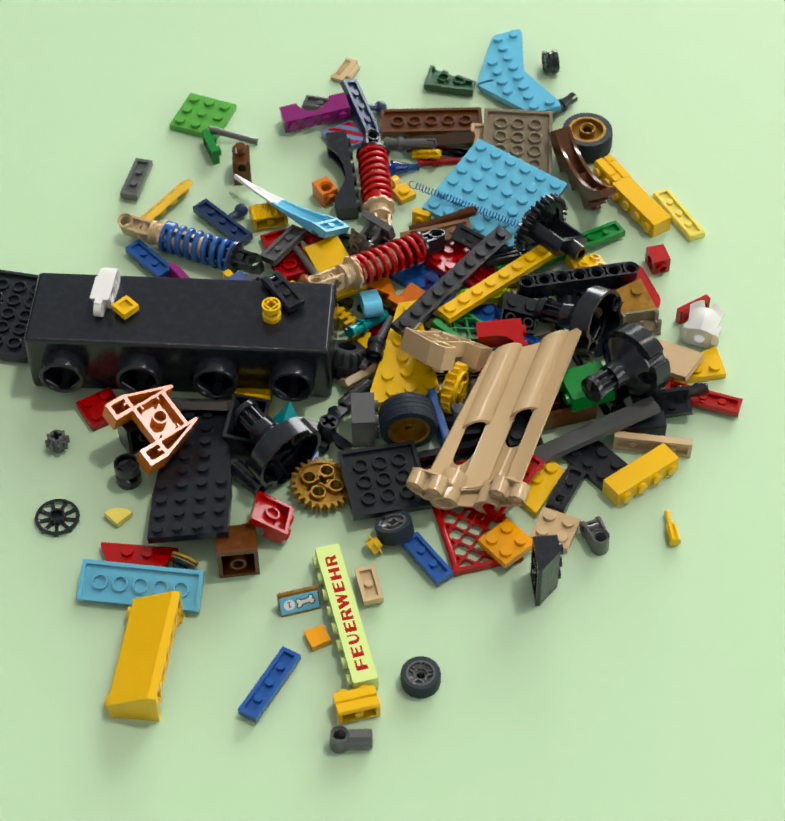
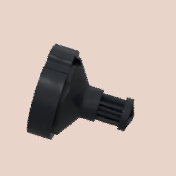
[536,286,623,361]
[581,322,671,403]
[234,399,321,488]

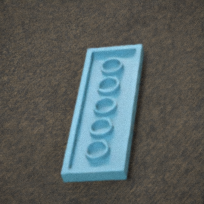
[77,559,205,613]

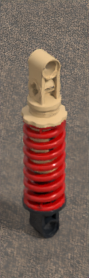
[356,129,395,241]
[308,229,445,292]

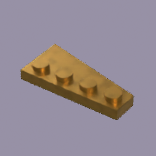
[616,278,656,314]

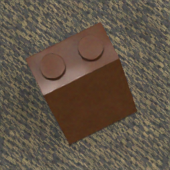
[215,523,260,578]

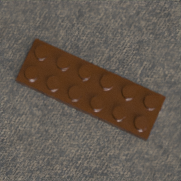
[380,107,482,137]

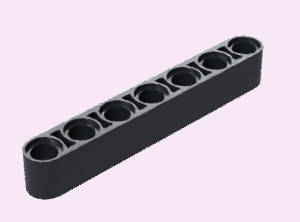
[516,261,639,299]

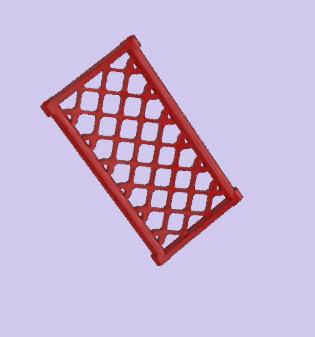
[425,460,524,577]

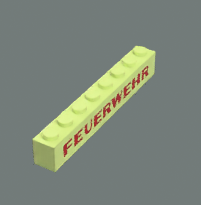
[312,543,378,689]

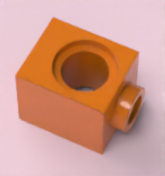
[312,176,338,207]

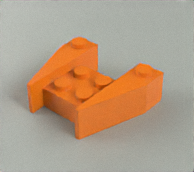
[102,384,198,476]

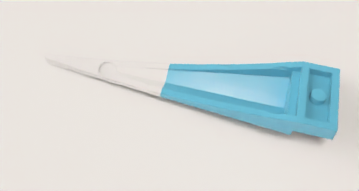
[233,174,350,238]

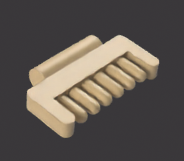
[331,58,360,83]

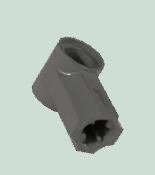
[329,725,373,754]

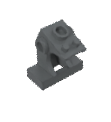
[349,210,396,254]

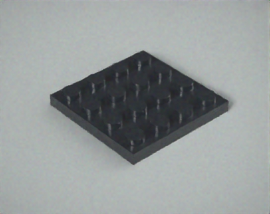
[337,440,432,521]

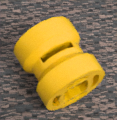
[261,297,282,324]

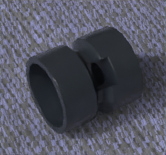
[113,453,142,490]

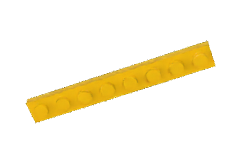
[437,245,556,324]

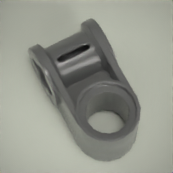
[579,516,610,555]

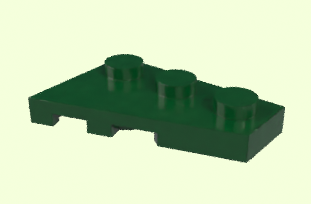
[424,65,476,96]

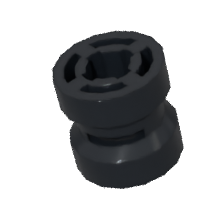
[364,336,386,362]

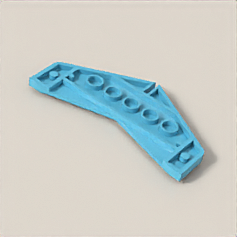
[477,29,562,113]

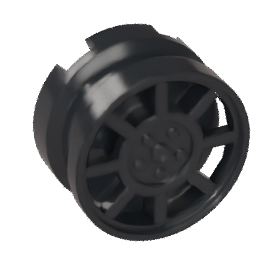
[542,50,560,74]

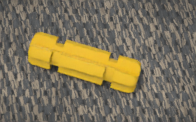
[411,149,441,159]

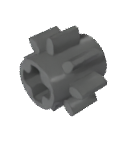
[45,430,70,453]

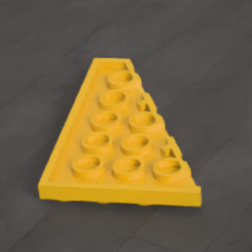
[370,300,441,407]

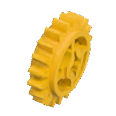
[440,361,469,415]

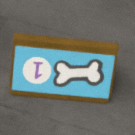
[277,585,321,617]

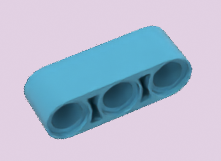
[358,289,384,318]

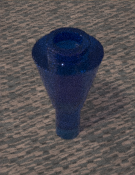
[389,160,420,176]

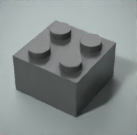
[351,392,379,447]

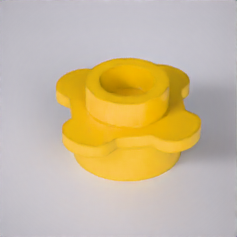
[365,534,383,555]

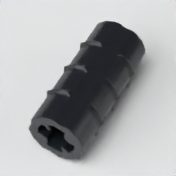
[338,378,373,413]
[231,460,268,495]

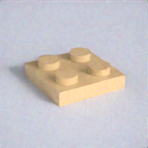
[530,507,581,554]

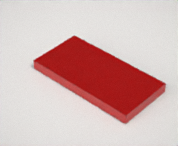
[260,228,311,281]

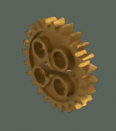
[290,457,349,514]

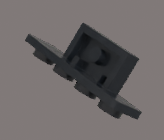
[631,382,709,419]

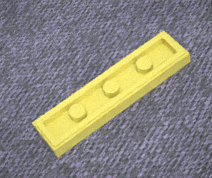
[652,188,705,242]

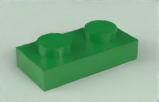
[202,129,222,165]

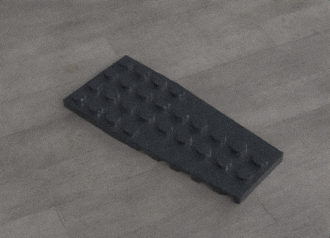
[147,410,233,544]

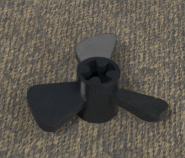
[297,406,353,451]

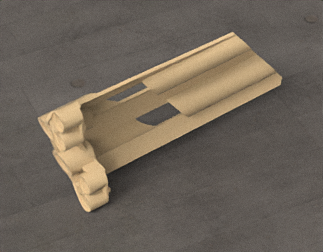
[406,328,582,514]

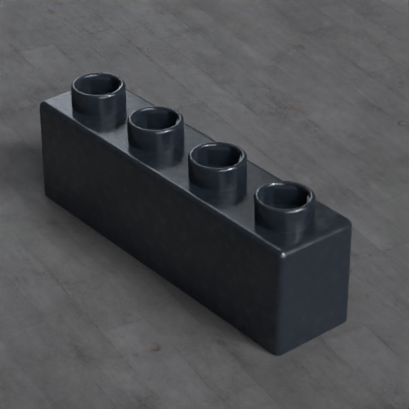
[24,273,338,402]

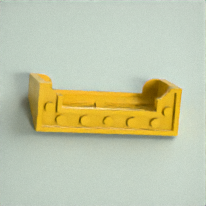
[104,591,184,722]

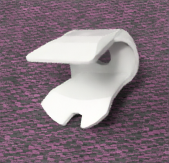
[680,300,725,349]

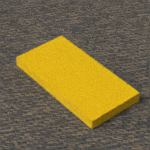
[304,235,367,301]

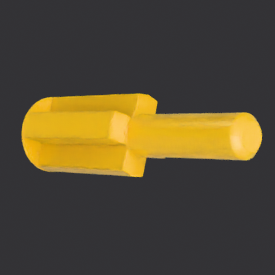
[664,510,681,546]

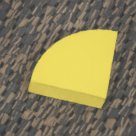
[104,508,133,527]

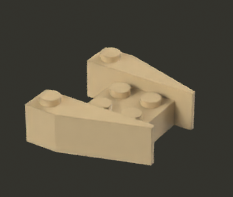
[400,327,493,373]

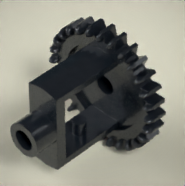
[514,193,587,262]

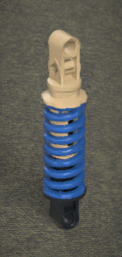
[117,213,265,274]

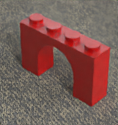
[476,318,528,371]

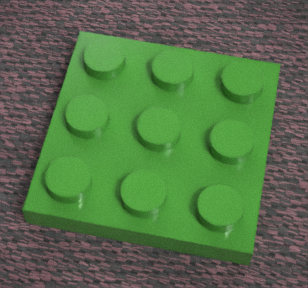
[169,93,237,141]

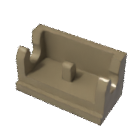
[621,308,662,336]

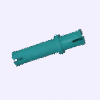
[344,310,389,338]

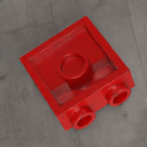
[248,490,294,544]

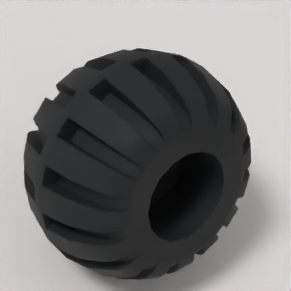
[333,340,365,379]

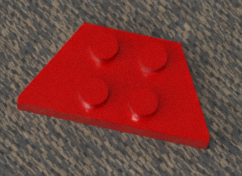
[101,542,178,567]

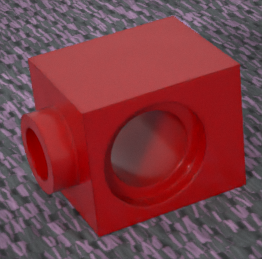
[645,244,671,275]

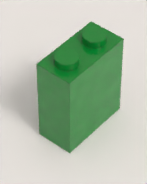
[558,360,616,412]

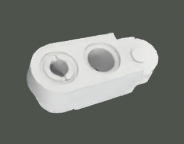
[90,267,121,317]

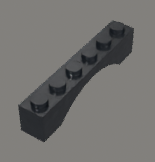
[326,131,361,221]

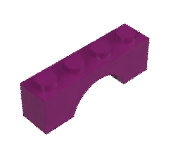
[280,92,351,133]

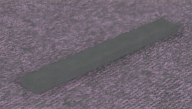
[533,396,661,463]

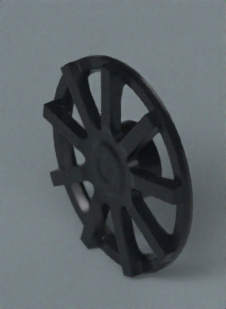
[35,499,80,537]

